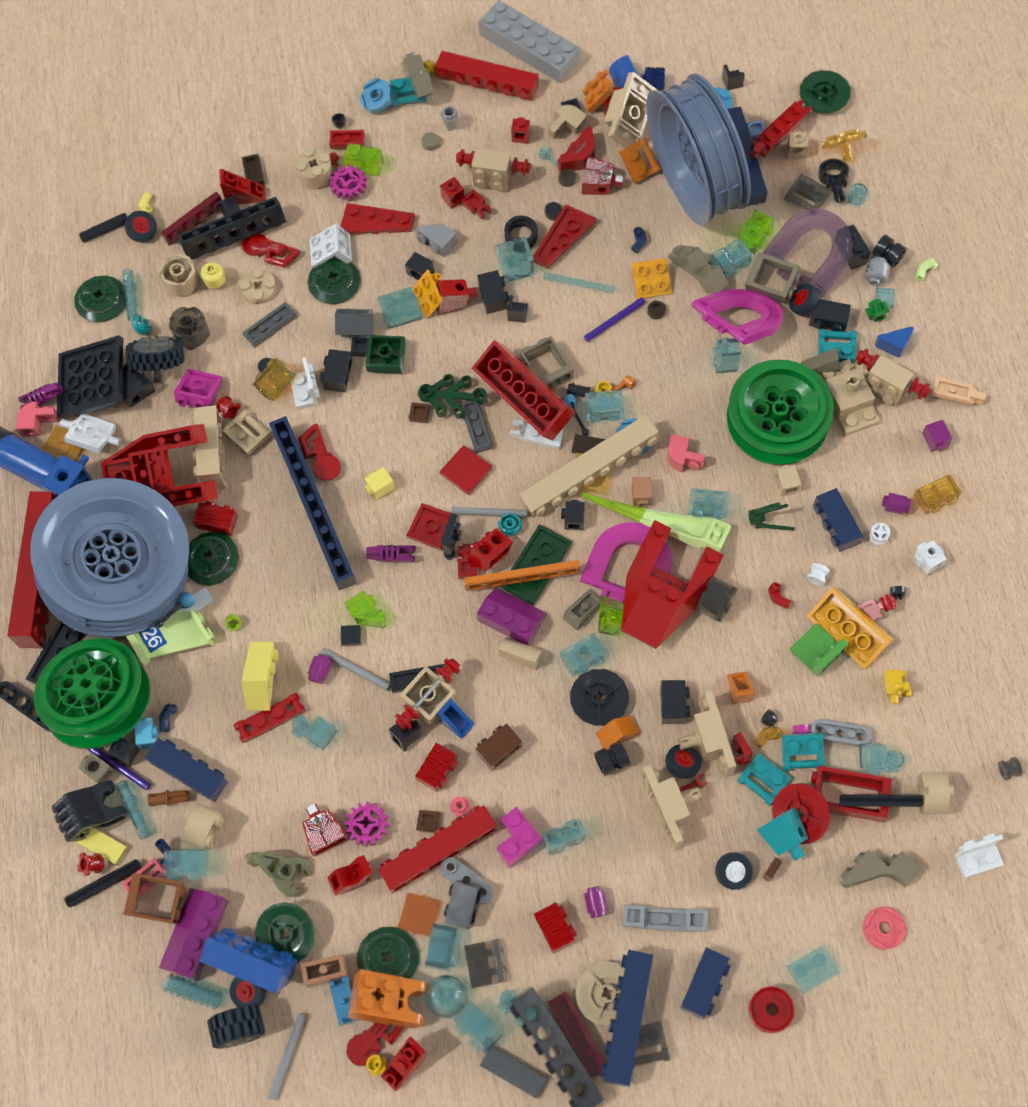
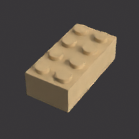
[191,405,227,490]

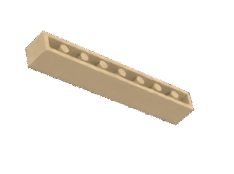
[519,415,659,518]

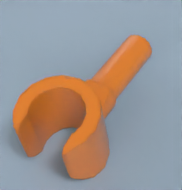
[611,375,636,393]

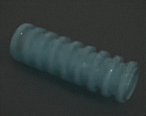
[163,974,223,1010]

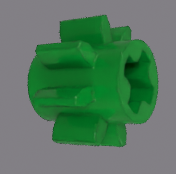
[865,299,890,322]

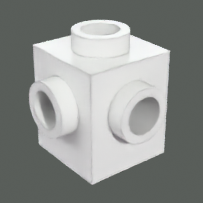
[914,540,947,575]

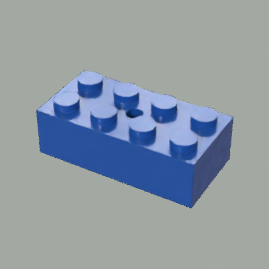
[200,928,298,993]

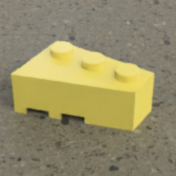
[241,641,278,711]

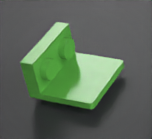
[790,624,848,677]

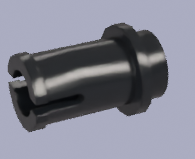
[567,382,591,399]

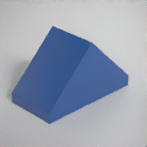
[875,326,914,358]
[437,699,474,739]

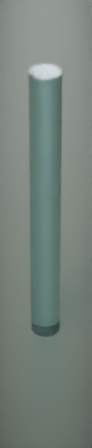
[543,272,614,293]

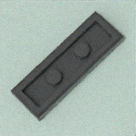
[243,302,297,348]
[460,400,493,454]
[480,1046,547,1099]

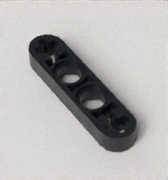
[0,681,51,732]

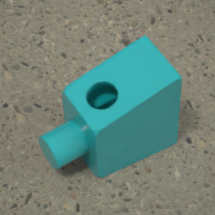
[757,807,808,861]

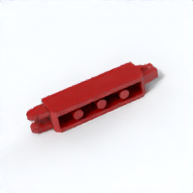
[749,99,812,159]

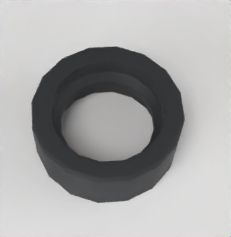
[504,215,538,251]

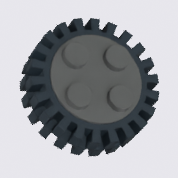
[125,336,185,382]

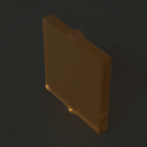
[398,893,440,937]

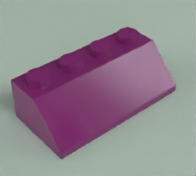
[159,888,229,982]

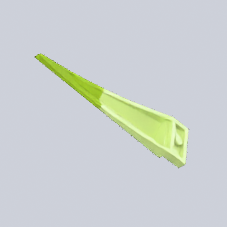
[581,492,732,553]

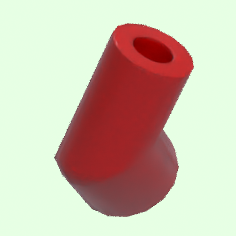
[768,582,791,609]

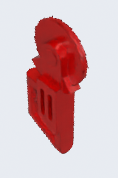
[242,233,300,268]
[298,423,341,481]
[346,1023,405,1066]

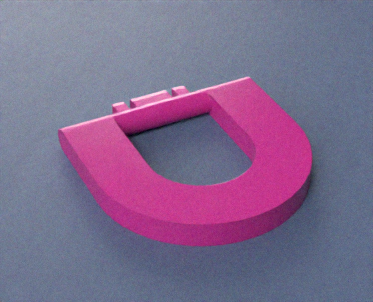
[691,289,783,345]
[580,522,672,604]

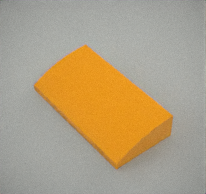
[806,587,894,670]

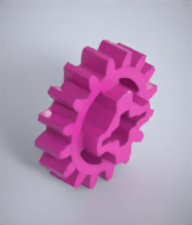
[329,164,367,200]
[344,801,389,847]

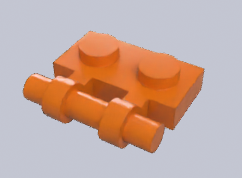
[582,69,613,113]

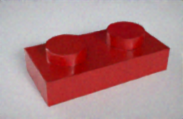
[329,130,365,149]

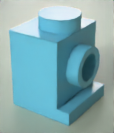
[135,718,159,750]

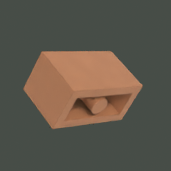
[301,954,349,988]

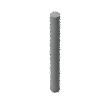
[451,507,527,517]
[320,648,391,691]
[268,1014,307,1101]

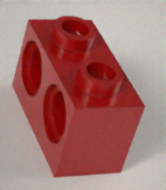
[468,528,513,573]

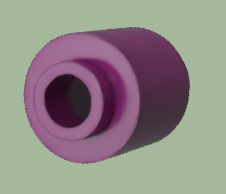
[881,492,912,515]
[307,654,332,684]
[583,886,608,919]

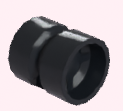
[872,234,907,268]
[594,741,630,777]

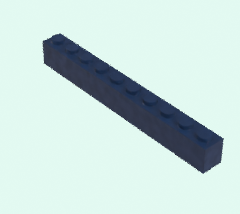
[269,416,356,590]

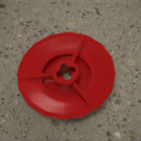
[772,783,831,844]

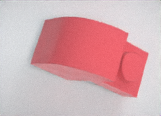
[16,402,59,437]
[667,434,705,472]

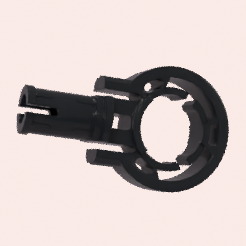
[818,158,849,203]

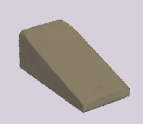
[801,348,840,373]
[563,589,604,630]

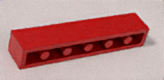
[435,50,539,101]
[378,805,498,894]

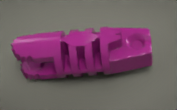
[18,382,63,409]
[366,545,416,562]

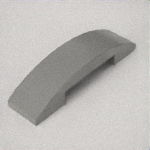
[623,904,708,932]

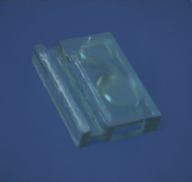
[787,945,840,994]

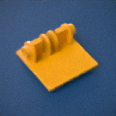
[631,258,672,299]
[412,269,443,319]

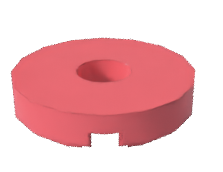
[863,907,906,950]

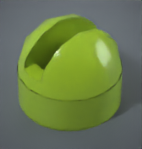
[225,614,242,631]

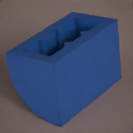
[609,55,637,89]

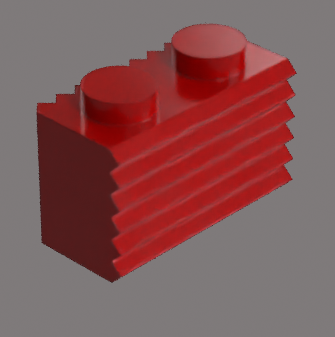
[192,501,238,536]
[415,743,459,792]
[534,902,577,954]

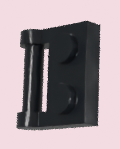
[441,514,462,560]

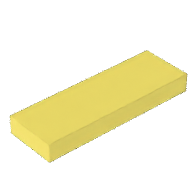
[76,827,128,865]

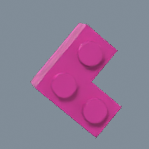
[496,806,542,868]

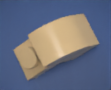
[548,105,587,138]

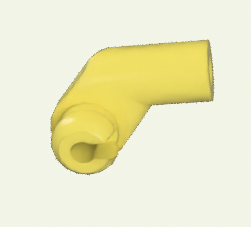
[138,192,153,214]

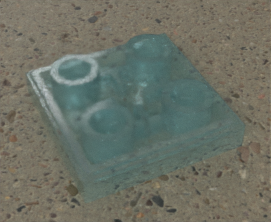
[377,287,422,330]

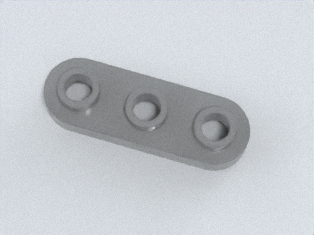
[810,719,872,747]
[440,857,494,905]

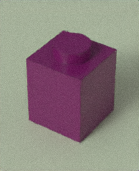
[922,419,953,452]

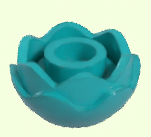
[132,315,153,335]
[498,513,522,536]

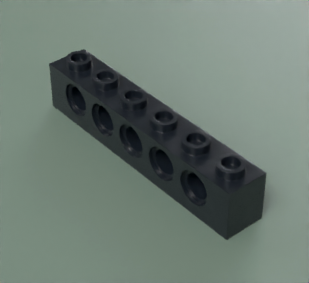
[177,196,287,259]
[509,986,604,1107]

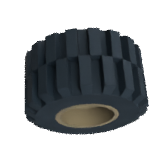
[207,1005,265,1049]

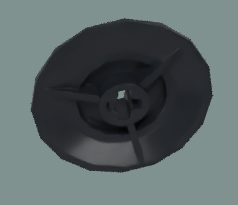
[570,669,629,726]

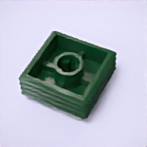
[365,335,406,374]

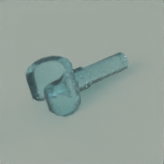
[539,145,558,167]

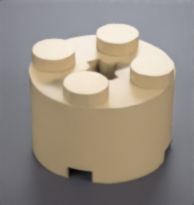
[296,147,333,190]
[159,254,199,297]
[917,772,954,814]
[180,803,224,851]

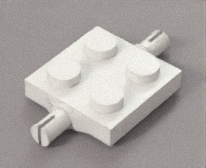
[60,414,121,454]

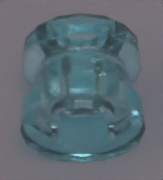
[848,183,868,206]

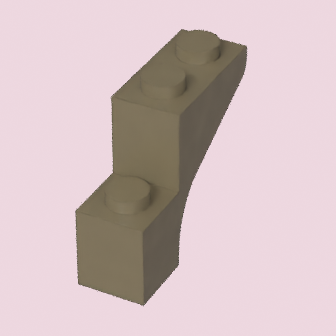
[401,52,434,99]
[668,245,729,294]
[839,850,922,888]

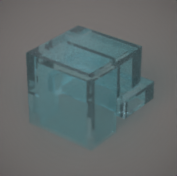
[494,236,534,282]

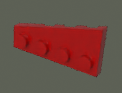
[340,203,415,235]
[532,204,597,269]

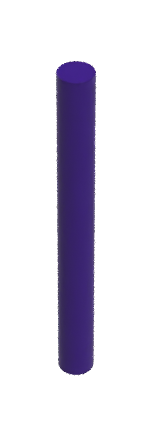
[584,297,645,342]
[86,748,151,790]

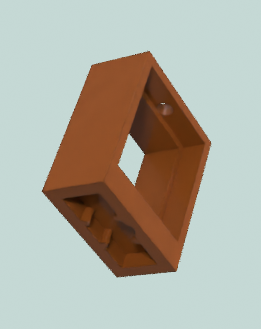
[123,873,187,924]

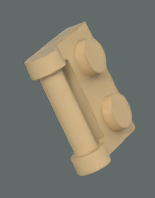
[222,410,272,456]

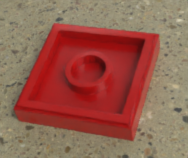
[439,445,492,495]
[406,503,450,551]

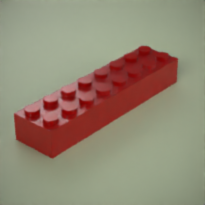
[7,491,56,649]

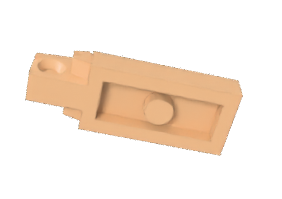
[931,376,986,405]

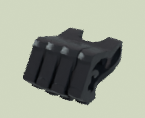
[51,780,128,842]

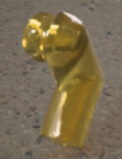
[753,727,783,748]

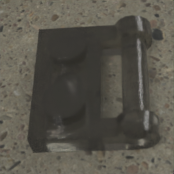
[784,173,831,216]
[633,1021,670,1069]

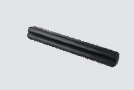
[839,794,923,807]
[64,859,142,907]

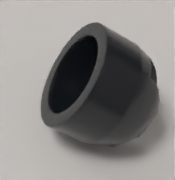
[332,113,346,129]
[890,586,906,600]
[760,709,778,727]

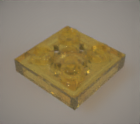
[821,128,867,162]

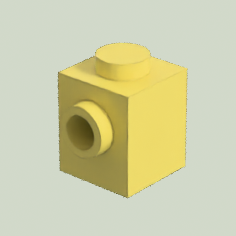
[364,467,395,500]

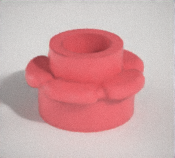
[450,797,470,816]

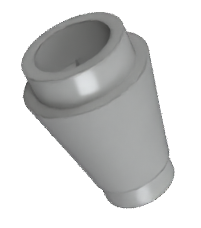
[441,106,458,131]

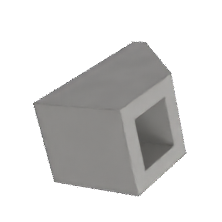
[415,224,457,257]

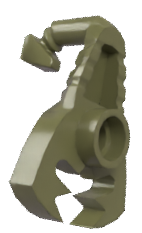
[245,852,310,898]

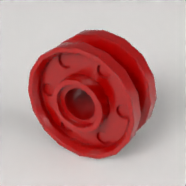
[748,986,795,1034]

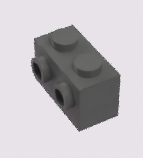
[335,309,374,338]

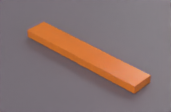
[464,560,580,591]

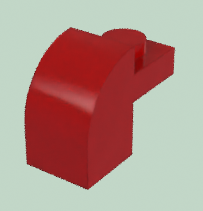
[327,855,373,896]

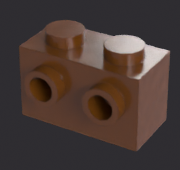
[476,723,523,771]

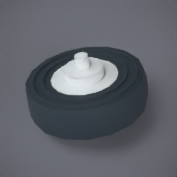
[715,852,753,890]

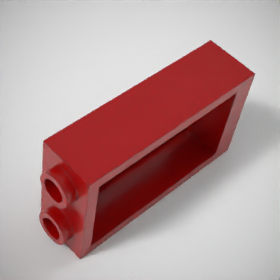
[811,765,892,823]

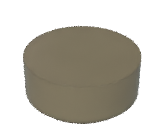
[421,133,439,151]

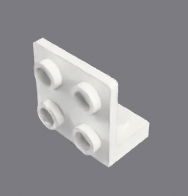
[309,223,352,268]
[289,357,320,410]
[954,833,1004,879]

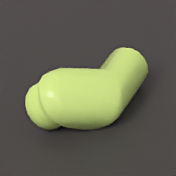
[915,258,938,281]

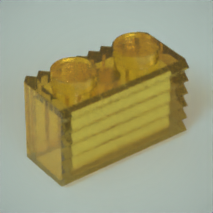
[252,357,297,401]
[913,474,961,515]

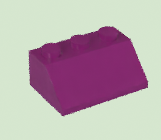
[476,588,547,646]

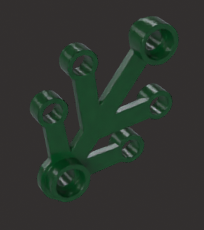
[418,374,488,419]

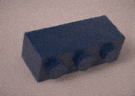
[813,488,863,552]
[680,947,731,1020]

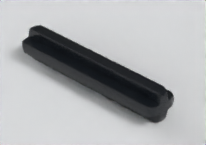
[79,212,128,243]

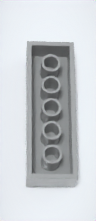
[478,0,580,83]

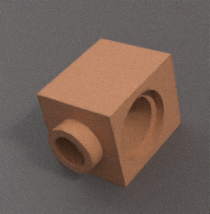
[631,477,653,507]

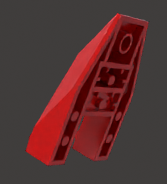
[101,424,218,507]
[621,520,724,649]

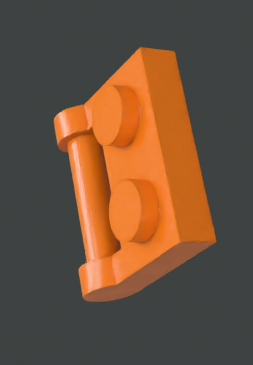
[619,137,662,183]

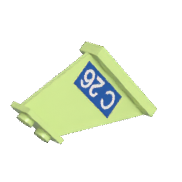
[126,608,215,666]

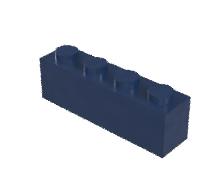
[145,738,228,803]

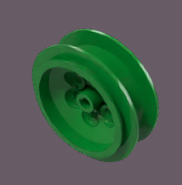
[726,359,834,465]
[34,638,151,749]

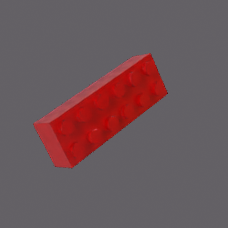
[471,340,576,441]

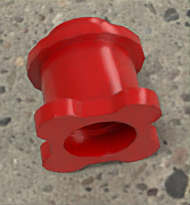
[216,396,241,420]
[77,852,105,876]

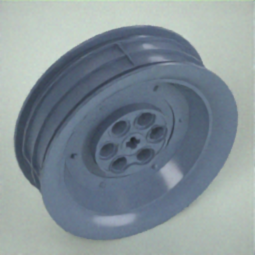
[646,73,751,226]
[30,478,189,637]

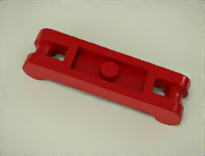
[233,693,306,743]

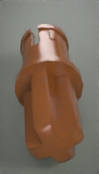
[147,790,189,807]

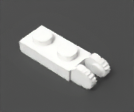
[509,419,564,450]

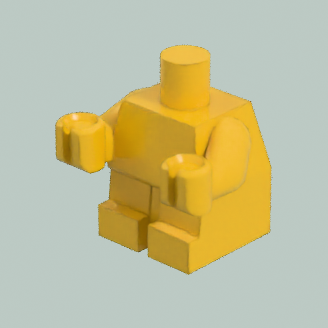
[884,670,912,704]

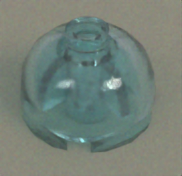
[425,975,467,1019]

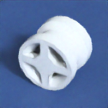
[868,523,890,546]
[806,563,830,586]

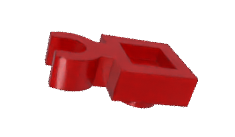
[460,189,491,219]

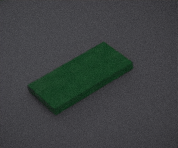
[500,524,572,606]

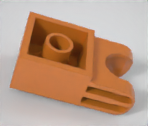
[348,969,428,1029]

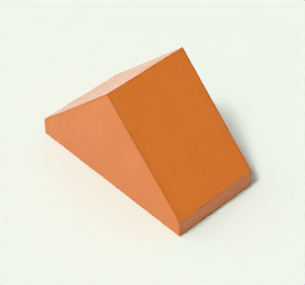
[727,671,755,704]
[596,716,640,750]

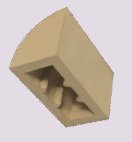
[499,637,543,670]

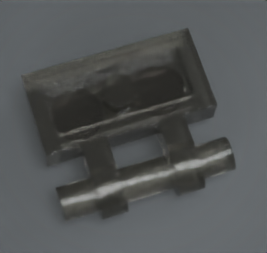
[464,939,507,989]

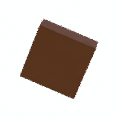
[409,402,430,423]
[416,810,440,833]
[762,857,782,882]

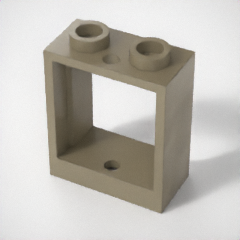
[745,252,802,304]
[519,336,574,389]

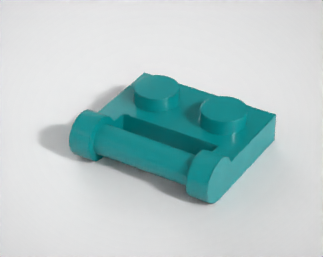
[390,77,427,107]
[818,329,857,363]
[781,732,825,772]
[737,753,791,806]

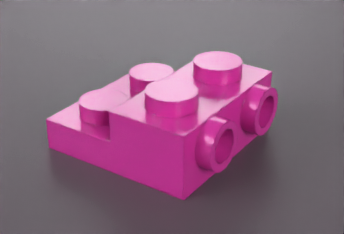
[174,368,223,408]

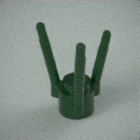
[748,502,795,531]

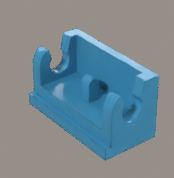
[329,976,360,1026]

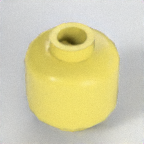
[200,262,226,289]

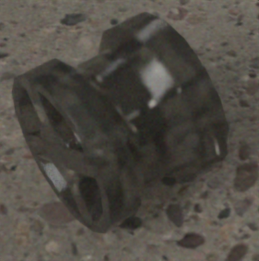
[998,757,1023,781]

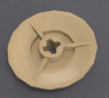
[575,961,625,1027]

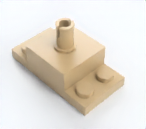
[604,72,656,148]
[817,359,881,436]
[678,689,736,778]
[641,765,702,851]

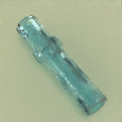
[122,269,138,321]
[115,780,152,840]

